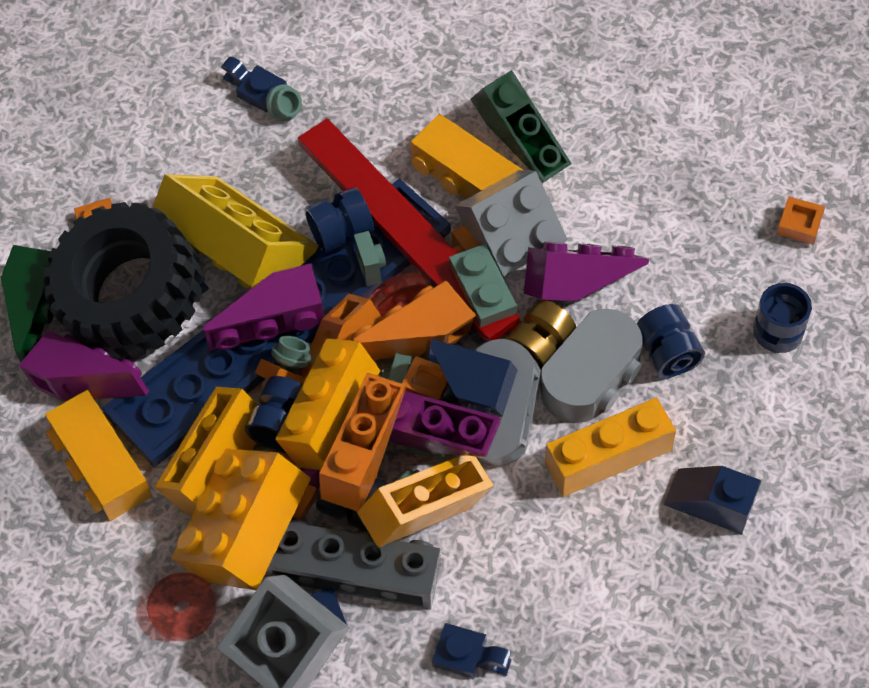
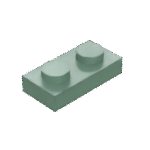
[449,244,517,327]

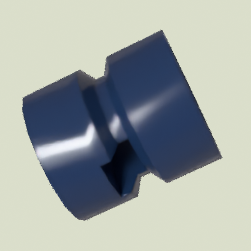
[304,186,375,254]
[753,283,812,353]
[636,304,705,379]
[244,376,303,453]

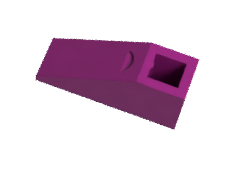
[523,241,649,301]
[203,264,324,351]
[18,330,149,401]
[389,391,502,457]

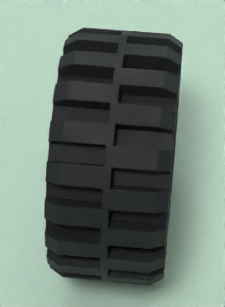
[43,202,203,359]

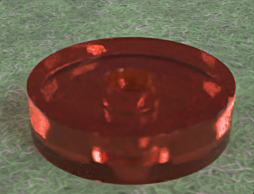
[369,272,428,317]
[147,572,216,641]

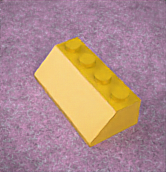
[152,174,319,289]

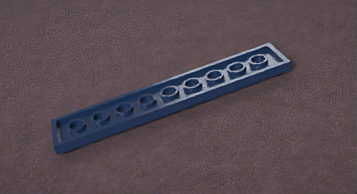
[102,178,451,468]

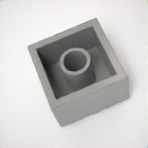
[455,170,568,277]
[217,575,350,688]

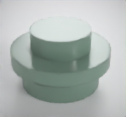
[266,85,302,122]
[271,336,311,371]

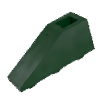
[470,70,572,183]
[1,245,54,363]

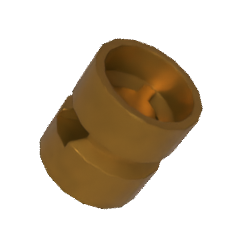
[506,300,577,375]

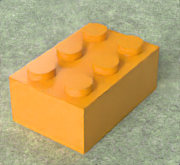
[171,449,311,590]

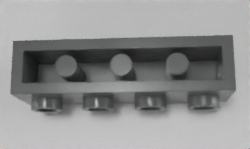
[265,518,441,610]

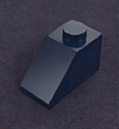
[430,339,517,416]
[664,465,762,535]

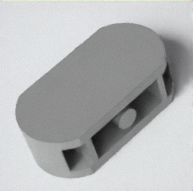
[541,309,642,423]
[457,339,541,466]

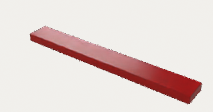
[298,118,520,342]

